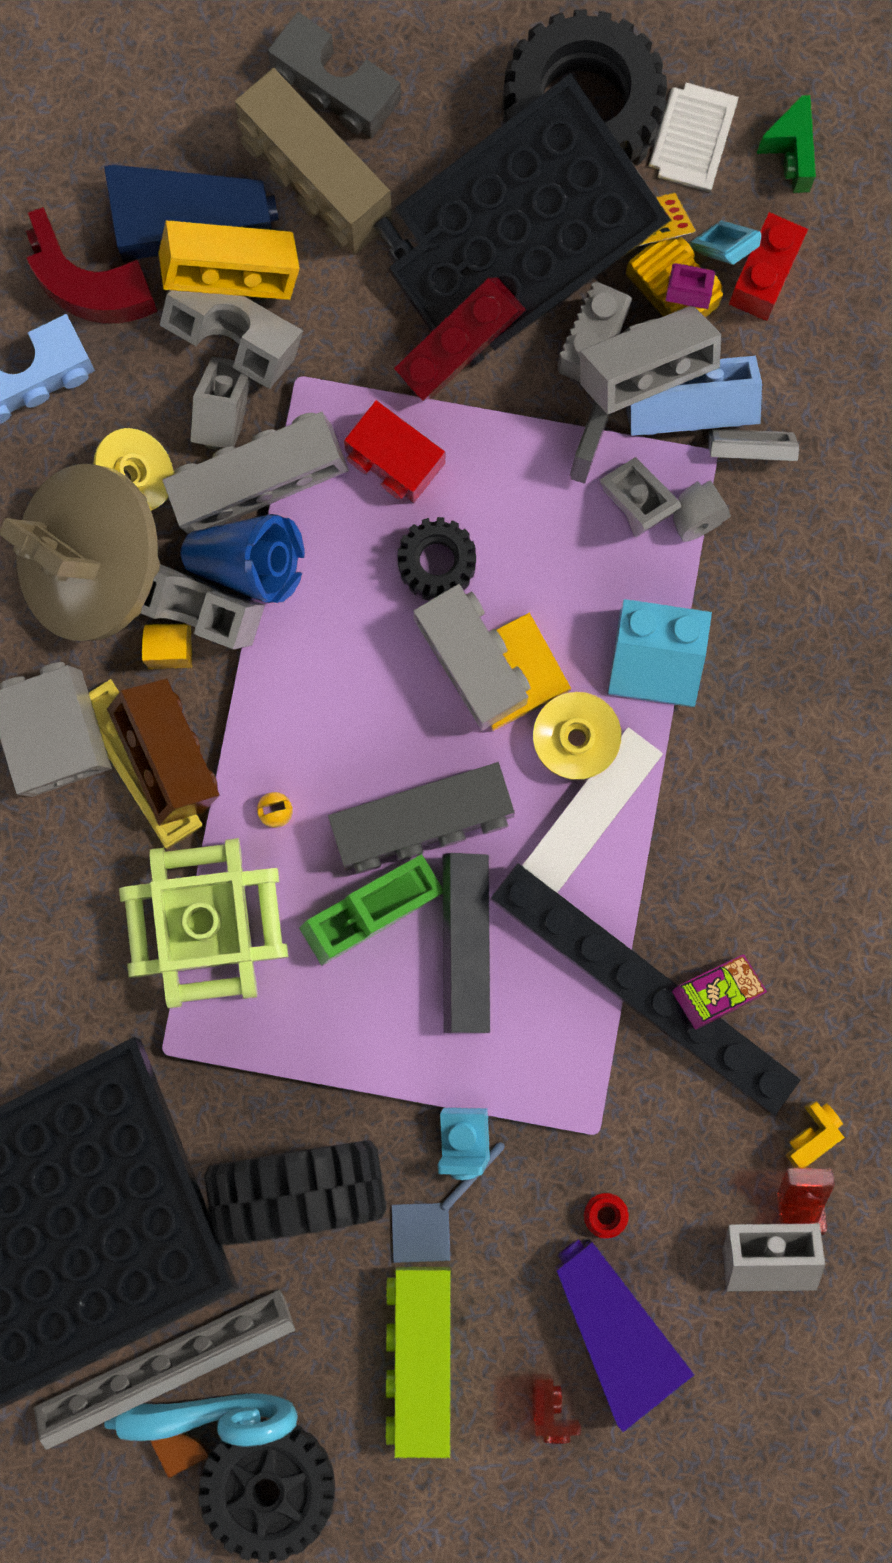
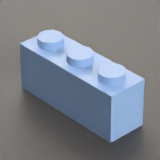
[627,356,762,436]

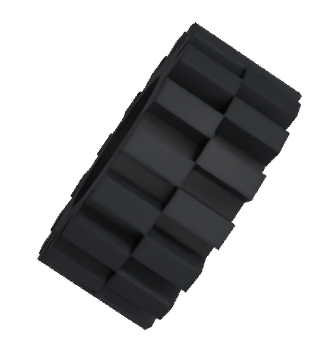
[397,517,477,601]

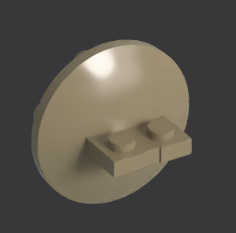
[0,464,160,641]

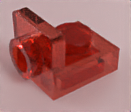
[777,1168,835,1236]
[532,1374,581,1444]

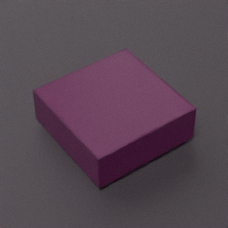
[665,263,715,309]

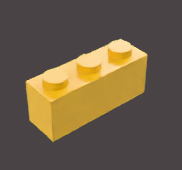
[158,220,300,300]

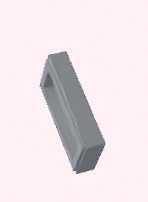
[708,429,799,461]

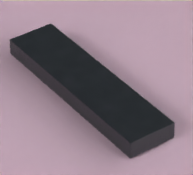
[443,853,490,1033]

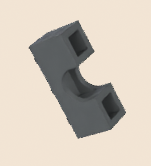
[267,12,401,139]

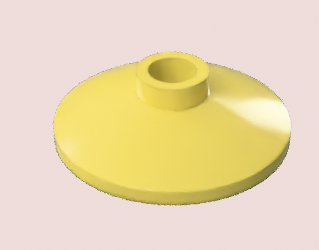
[93,428,173,511]
[533,692,622,780]

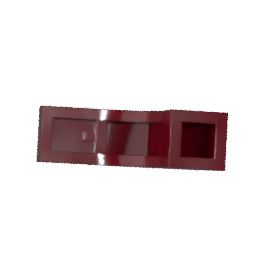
[26,207,158,324]

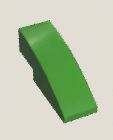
[299,854,443,966]

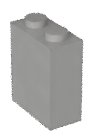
[0,662,112,797]

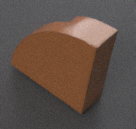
[150,1433,210,1478]

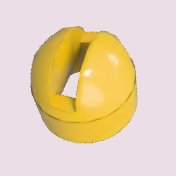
[257,792,293,828]

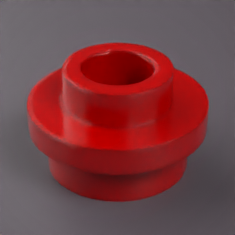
[584,1193,629,1239]

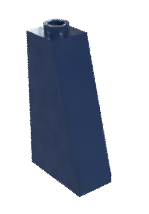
[104,165,279,262]

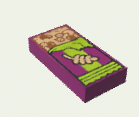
[672,954,767,1030]

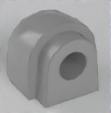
[673,480,731,542]

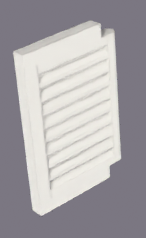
[648,83,739,193]

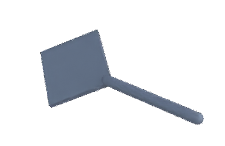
[392,1142,505,1263]

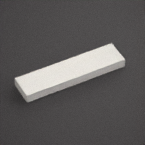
[522,727,663,893]

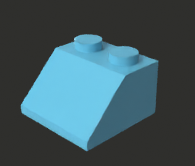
[608,599,712,707]

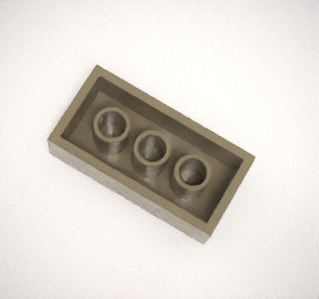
[235,67,392,255]

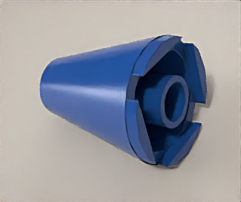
[180,514,305,603]

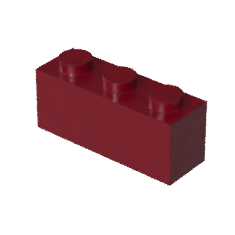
[394,277,526,401]

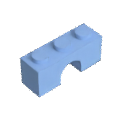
[0,314,95,424]

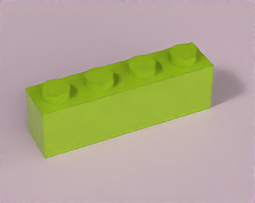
[386,1267,450,1458]

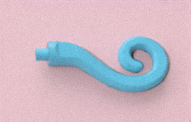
[104,1393,297,1446]

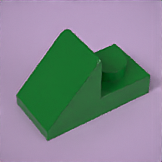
[757,95,816,193]

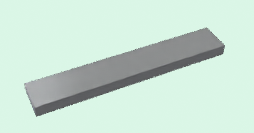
[33,1290,295,1450]

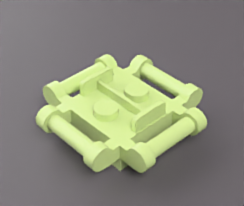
[119,838,289,1009]

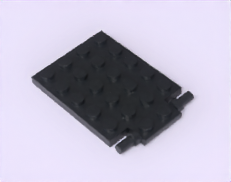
[373,74,672,368]

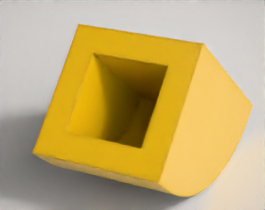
[142,623,192,669]

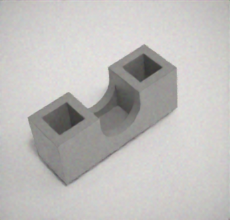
[160,290,303,389]
[140,564,265,649]

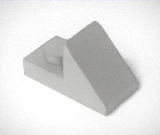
[600,457,681,537]

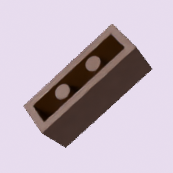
[107,678,220,826]

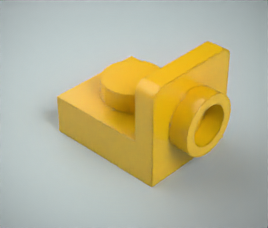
[785,1101,845,1170]

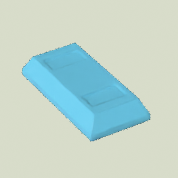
[689,221,762,265]

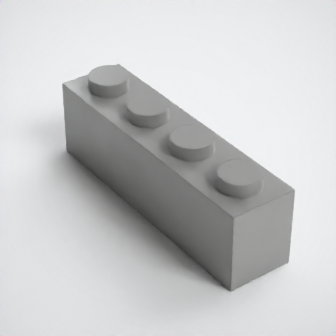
[162,412,349,534]

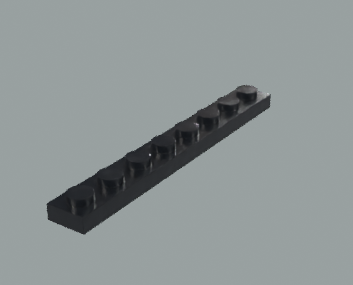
[490,863,801,1116]

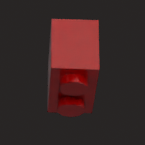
[729,212,808,321]
[344,400,446,503]

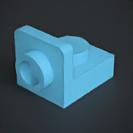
[438,1107,490,1180]

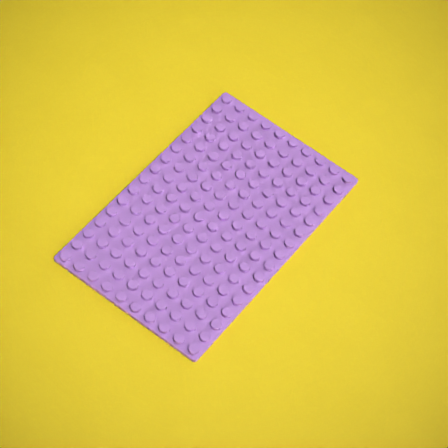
[162,376,718,1135]

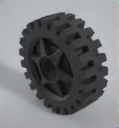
[198,1418,335,1563]

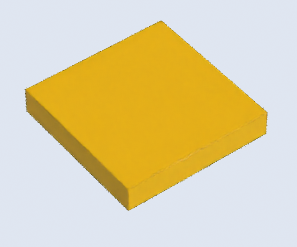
[491,612,571,731]

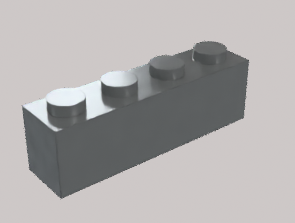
[328,762,515,874]

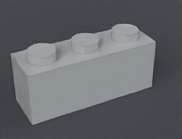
[580,306,721,415]
[413,584,531,731]

